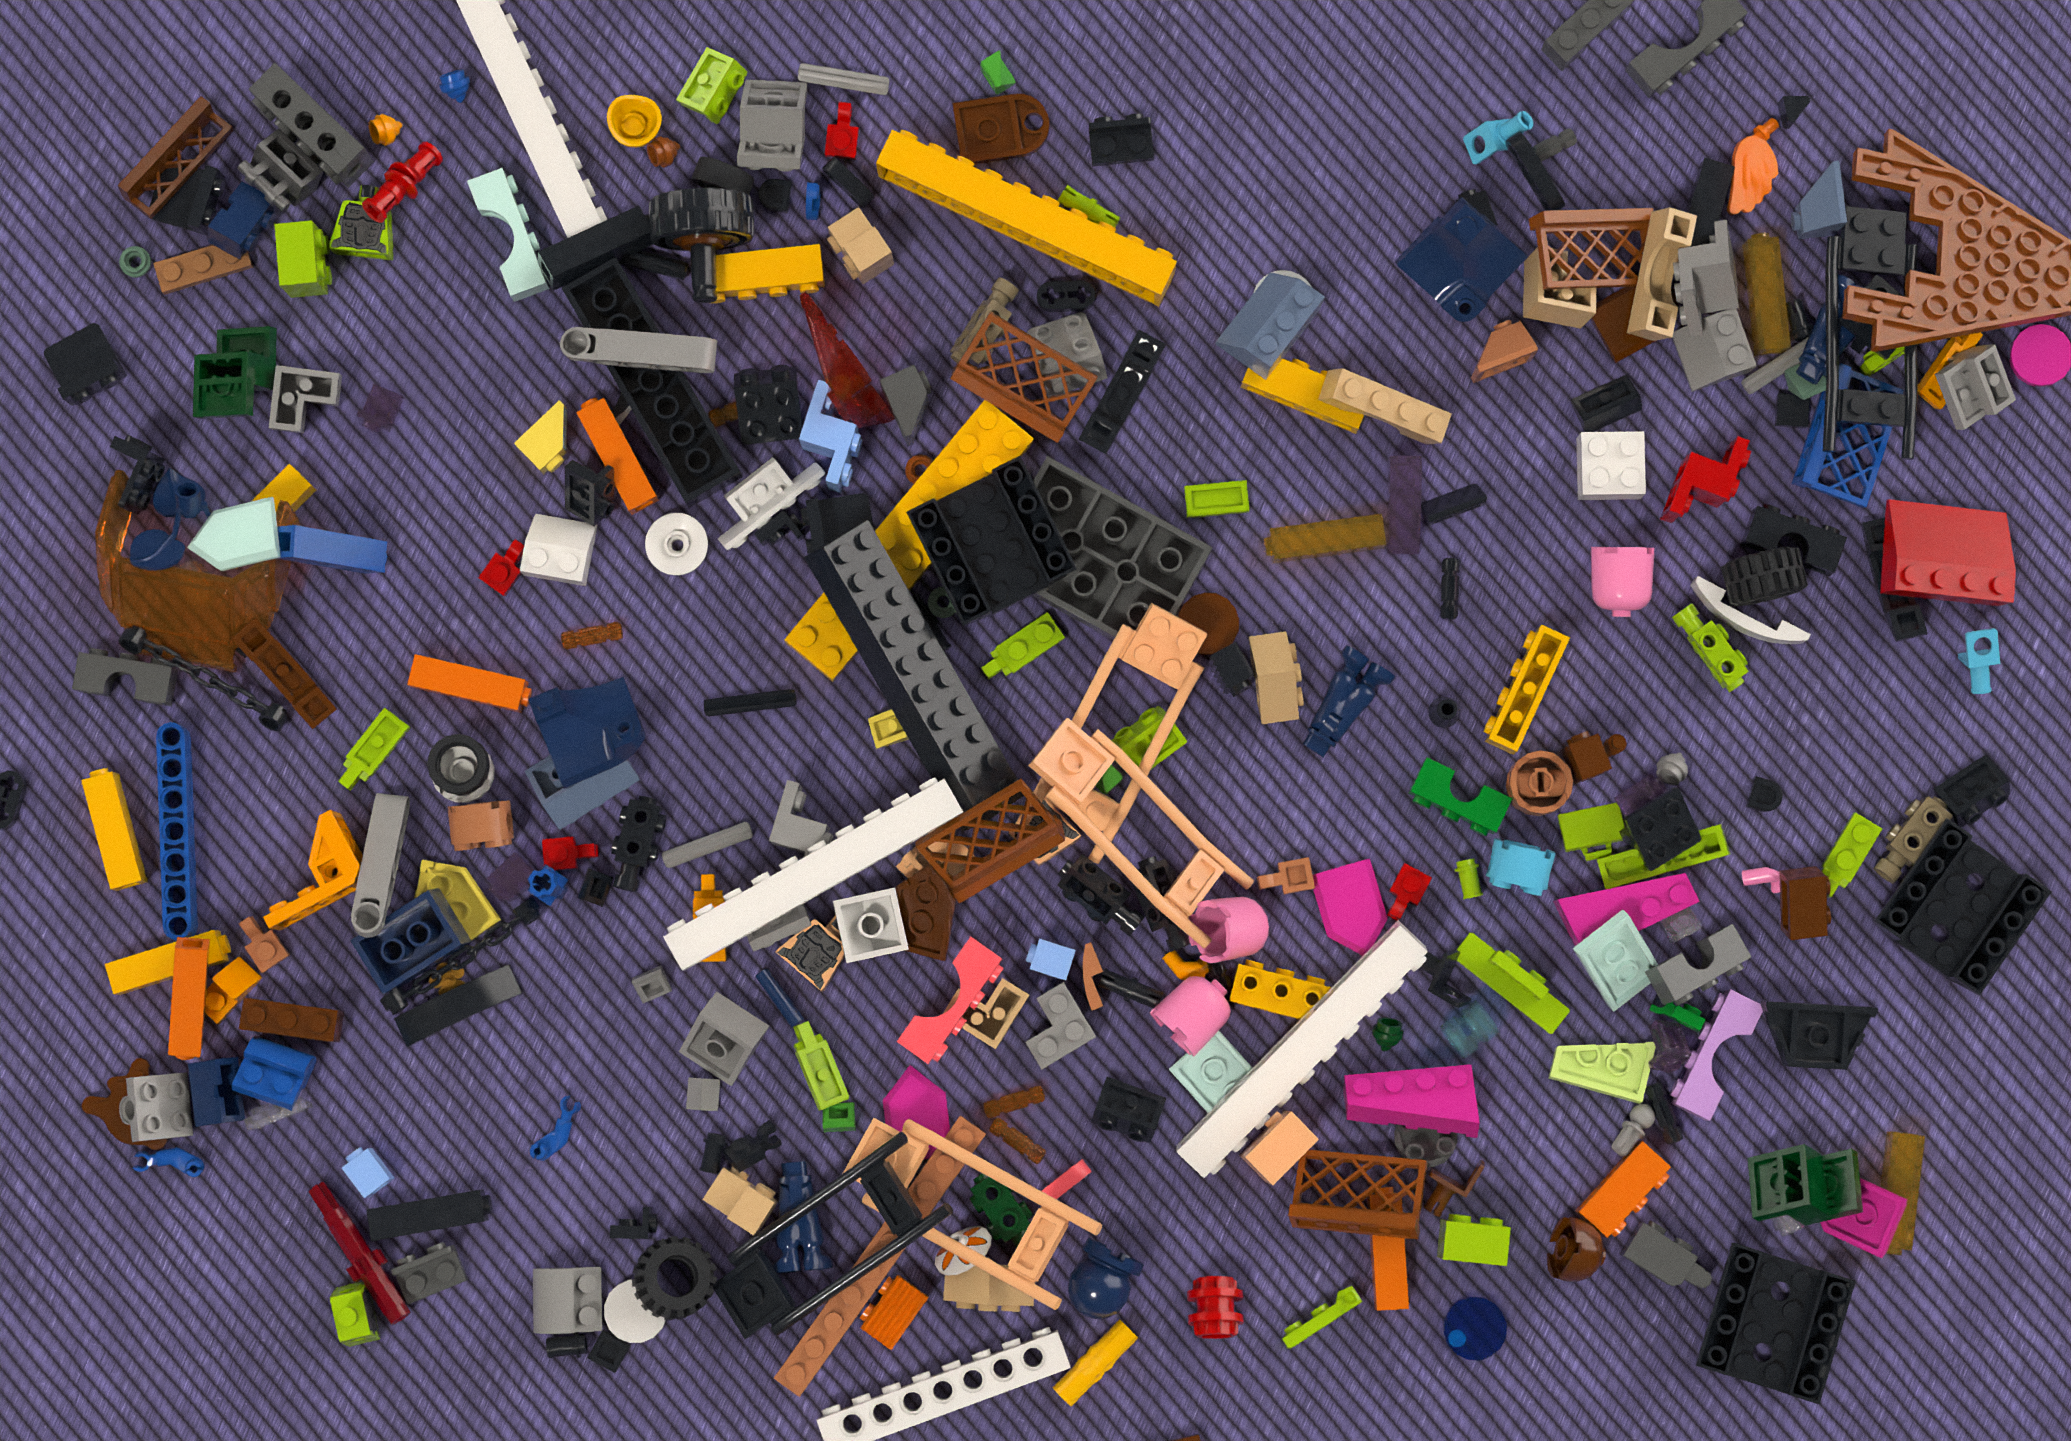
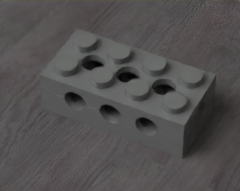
[248,63,374,188]

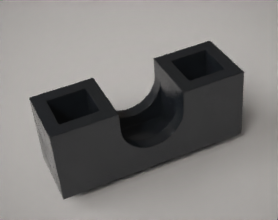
[1740,504,1847,576]

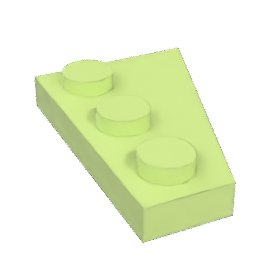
[1548,1042,1657,1104]

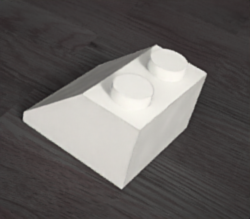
[520,514,597,586]

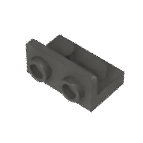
[391,1242,468,1305]

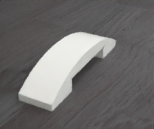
[1690,576,1811,644]

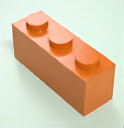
[1575,1141,1671,1238]

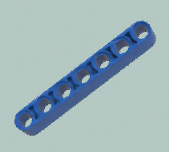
[156,722,198,940]

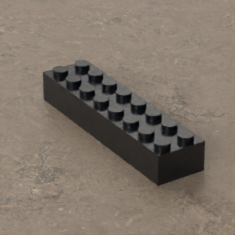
[562,257,743,508]

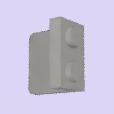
[1027,312,1108,397]

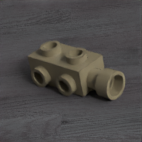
[950,277,1019,365]
[1873,796,1953,884]

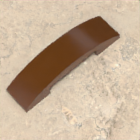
[231,617,337,729]

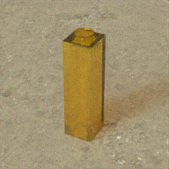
[1742,233,1791,356]
[1264,514,1386,564]
[1880,1131,1925,1256]

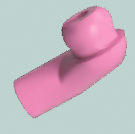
[1742,867,1780,893]

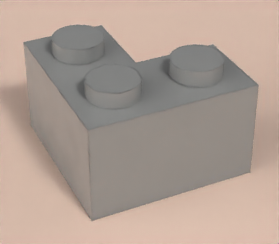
[269,365,342,434]
[1025,982,1096,1070]

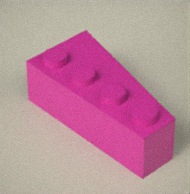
[1553,873,1700,946]
[1343,1065,1480,1138]

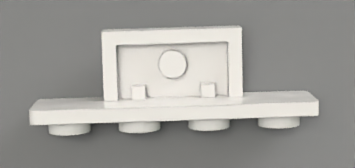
[718,457,825,550]

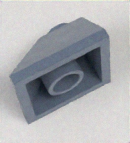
[1791,161,1847,239]

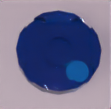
[1443,1296,1507,1361]

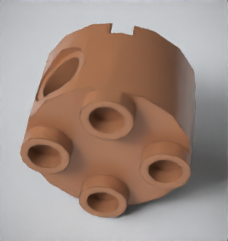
[1506,750,1573,816]
[447,800,514,851]

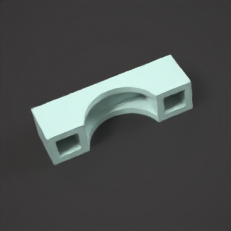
[467,168,549,302]

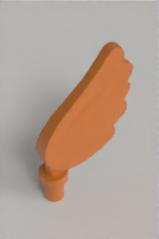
[1727,118,1779,215]

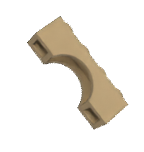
[1627,207,1697,341]
[1318,368,1452,445]

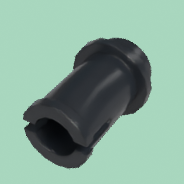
[1782,299,1814,341]
[699,1132,728,1174]
[546,1332,588,1358]

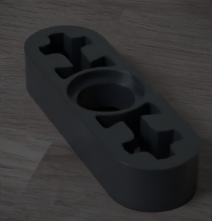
[1505,132,1565,211]

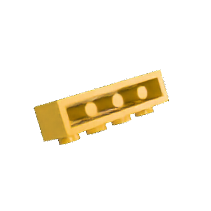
[1483,624,1570,755]
[1228,960,1332,1020]

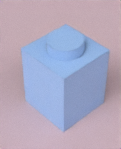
[1026,939,1076,981]
[342,1147,395,1198]

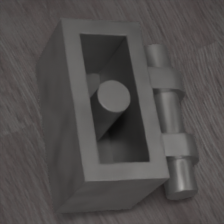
[237,128,323,212]

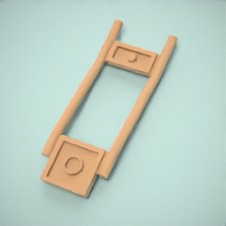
[1017,603,1208,864]
[1028,718,1254,948]
[842,1118,1102,1310]

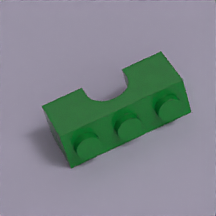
[1408,757,1513,836]

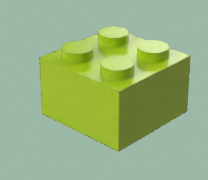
[274,220,332,298]
[1437,1213,1511,1266]

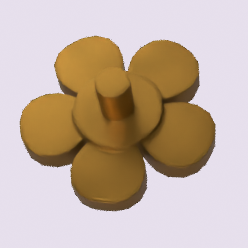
[429,962,465,995]

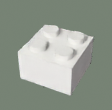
[1576,431,1646,500]

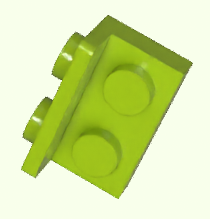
[676,47,747,124]
[1112,706,1188,769]

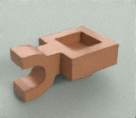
[1257,857,1315,895]
[238,916,290,973]

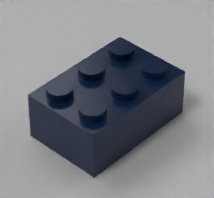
[350,888,472,994]

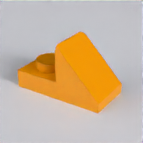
[205,956,263,1024]

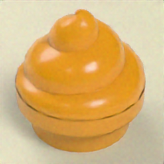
[369,114,403,146]

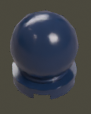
[1068,1238,1144,1319]

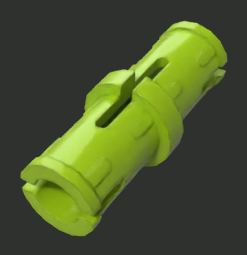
[1058,185,1121,228]

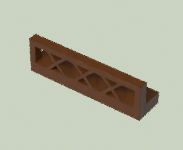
[118,96,234,219]

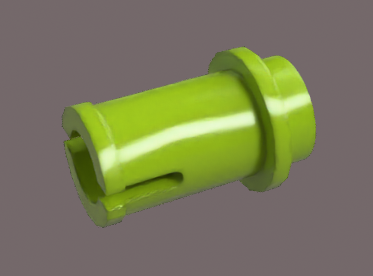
[1454,858,1483,899]

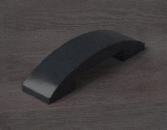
[1078,330,1166,454]
[1861,518,1928,642]
[394,965,522,1047]

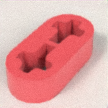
[1041,1159,1092,1199]

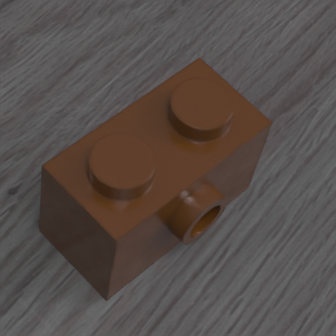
[1779,866,1831,940]

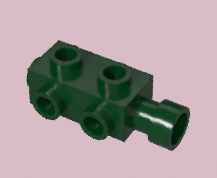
[969,1174,1034,1248]

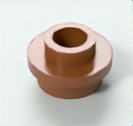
[905,454,933,484]

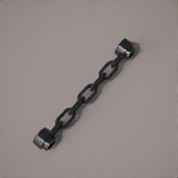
[118,625,287,731]
[380,898,541,1015]

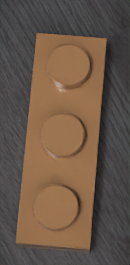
[153,245,254,295]

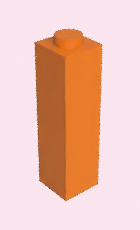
[576,397,659,515]
[407,654,532,713]
[168,937,210,1060]
[1367,1187,1409,1311]

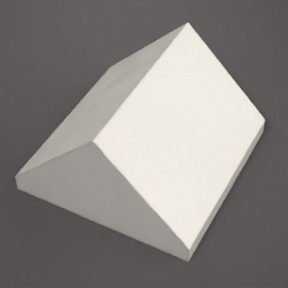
[833,888,909,963]

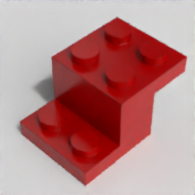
[1660,436,1751,523]

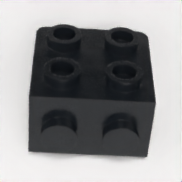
[149,165,225,235]
[44,323,127,406]
[734,365,803,445]
[110,435,165,515]
[800,493,874,554]

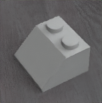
[1672,308,1757,392]
[679,991,769,1086]

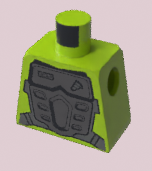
[329,185,394,261]
[330,1281,381,1347]

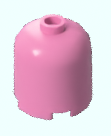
[1591,547,1654,617]
[1189,897,1269,964]
[1150,976,1231,1057]

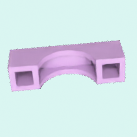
[1670,989,1763,1121]

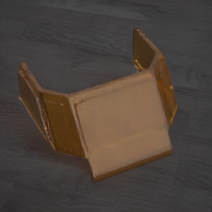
[95,470,301,672]

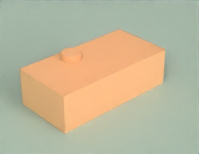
[1239,1110,1319,1185]

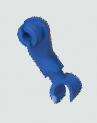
[530,1096,581,1161]
[133,1147,204,1177]

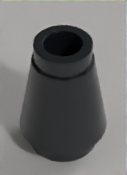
[1428,697,1460,728]

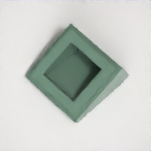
[1785,364,1826,400]

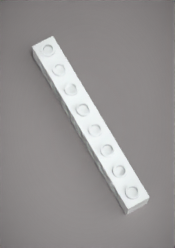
[817,1327,1071,1441]

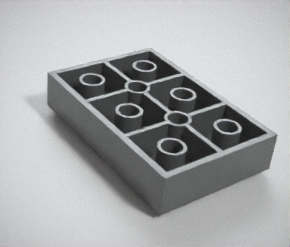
[1032,456,1213,640]

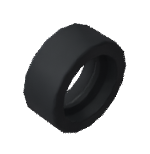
[691,156,754,195]
[427,734,490,795]

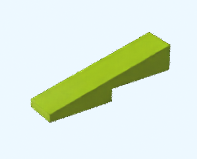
[1597,824,1730,889]

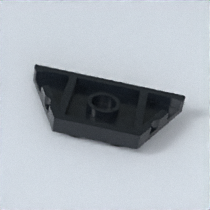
[1761,1001,1878,1070]

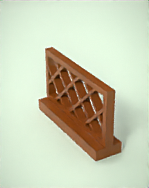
[1529,208,1654,290]
[950,311,1098,443]
[915,778,1065,904]
[1288,1150,1427,1239]

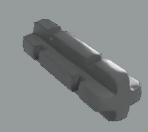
[1533,128,1577,162]

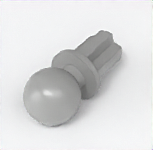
[1612,1104,1655,1156]

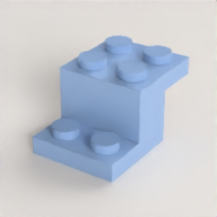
[799,380,863,493]

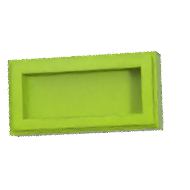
[1184,480,1250,518]

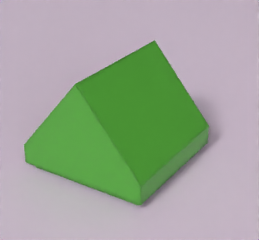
[822,1102,856,1132]

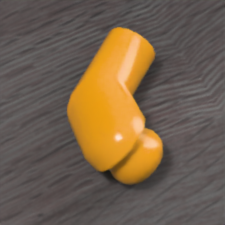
[1162,950,1209,980]

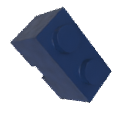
[208,181,276,260]
[188,1057,245,1127]

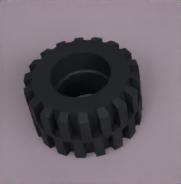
[1721,547,1808,606]
[632,1236,717,1320]

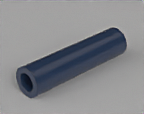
[755,967,804,1028]

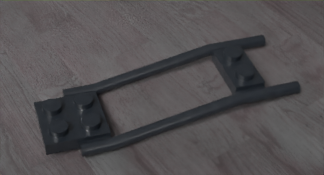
[1822,206,1918,460]
[713,1132,953,1339]

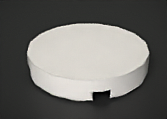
[432,746,494,803]
[604,1279,666,1343]

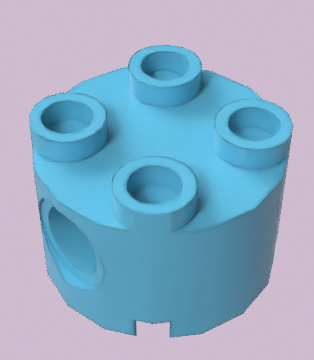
[1486,838,1556,896]

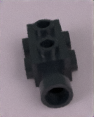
[611,796,667,893]
[1057,854,1145,936]
[1132,856,1190,952]

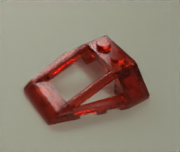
[799,291,895,428]

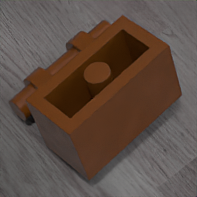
[1561,731,1627,785]

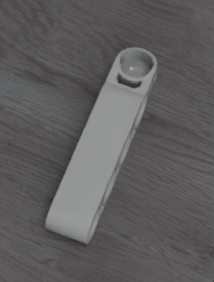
[560,327,717,373]
[351,793,410,938]

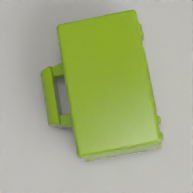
[1557,802,1625,861]

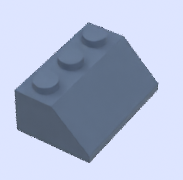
[1215,272,1325,380]
[525,755,640,830]

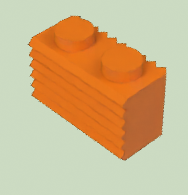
[860,1274,929,1350]

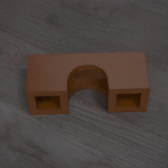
[239,998,344,1042]

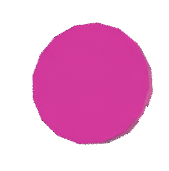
[2009,324,2071,387]

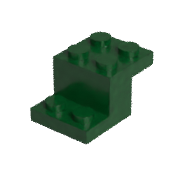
[193,326,277,419]
[1748,1144,1863,1226]

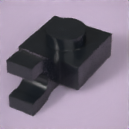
[722,1120,782,1173]

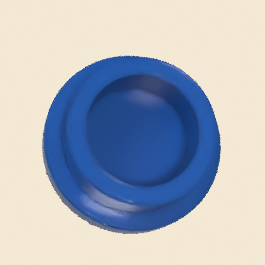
[439,69,470,103]

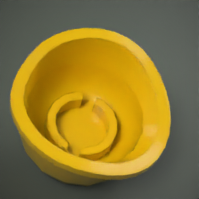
[607,95,662,148]

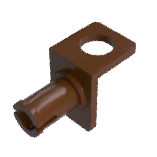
[1423,1160,1485,1217]

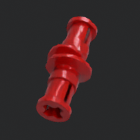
[362,142,443,223]

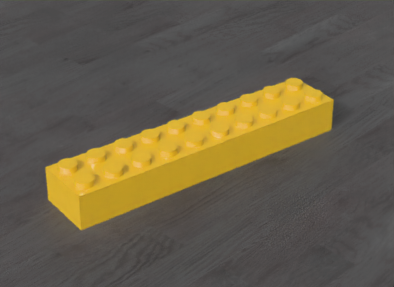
[876,130,1177,307]
[784,400,1034,682]

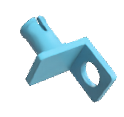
[1463,111,1533,164]
[1958,628,2000,694]

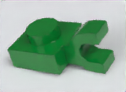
[1649,1002,1706,1033]

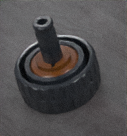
[649,188,754,303]

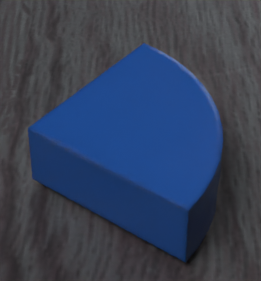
[806,182,821,220]

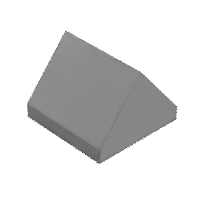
[632,965,672,1003]
[686,1077,720,1111]

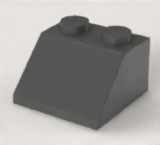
[880,365,932,446]

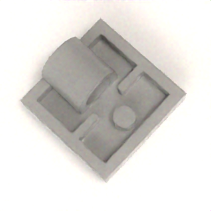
[119,1072,193,1142]

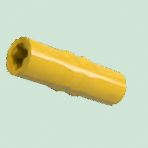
[1052,1319,1138,1407]

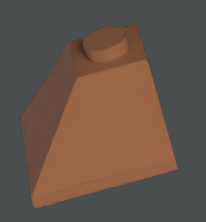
[1471,320,1538,383]

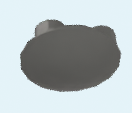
[1394,1124,1457,1167]

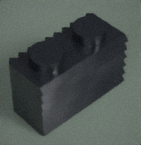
[1207,642,1254,697]

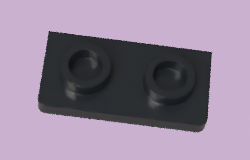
[1088,114,1154,167]
[565,459,615,526]
[1934,754,2010,827]
[1091,1077,1166,1143]

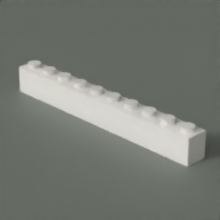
[456,0,608,238]
[663,777,963,971]
[1176,920,1428,1178]

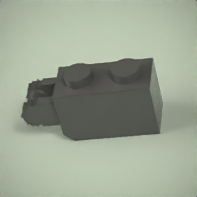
[1620,1220,1712,1289]

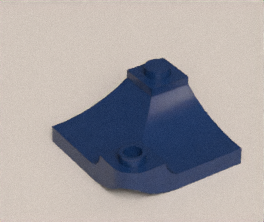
[1395,197,1528,322]
[528,677,646,789]

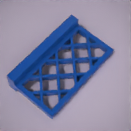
[1791,363,1904,508]

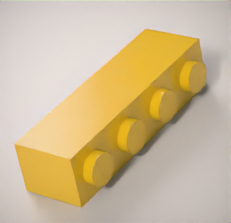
[711,244,825,303]
[1240,358,1364,434]

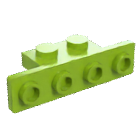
[1457,933,1570,1034]

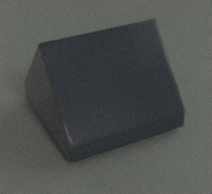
[1777,96,1811,130]
[577,868,613,907]

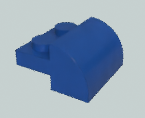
[232,1036,316,1111]

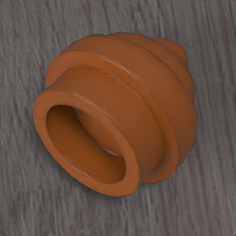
[647,136,680,168]

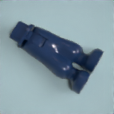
[1796,274,1856,385]
[1303,645,1396,758]
[773,1161,833,1274]

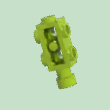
[1671,603,1749,693]

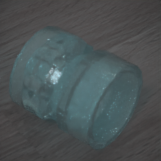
[1439,1000,1500,1059]

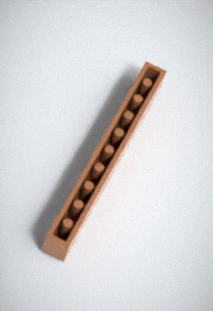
[774,1115,987,1397]

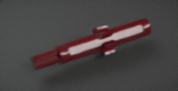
[308,1181,411,1325]

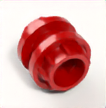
[1187,1276,1244,1339]

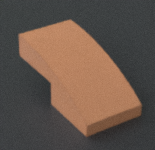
[1082,942,1103,1011]

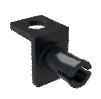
[1420,949,1472,1008]

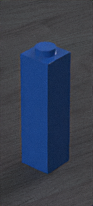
[276,525,387,574]

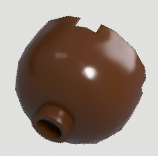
[1547,1217,1606,1282]

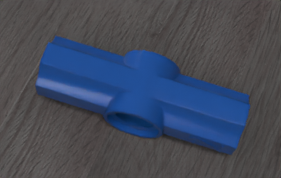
[527,864,568,906]

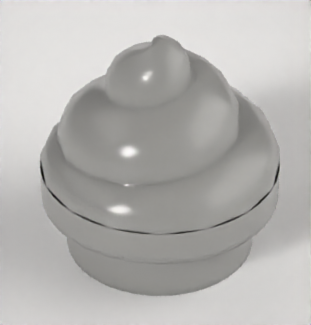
[1656,753,1688,785]

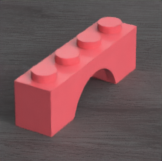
[897,937,1004,1064]

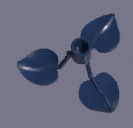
[130,468,211,571]

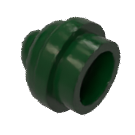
[1372,1017,1404,1052]

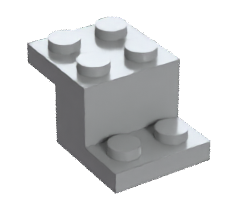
[737,80,807,171]
[1673,220,1739,337]
[769,780,834,857]

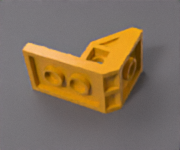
[263,810,363,931]

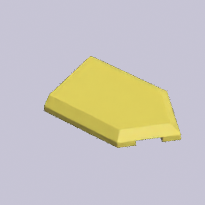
[414,860,501,941]

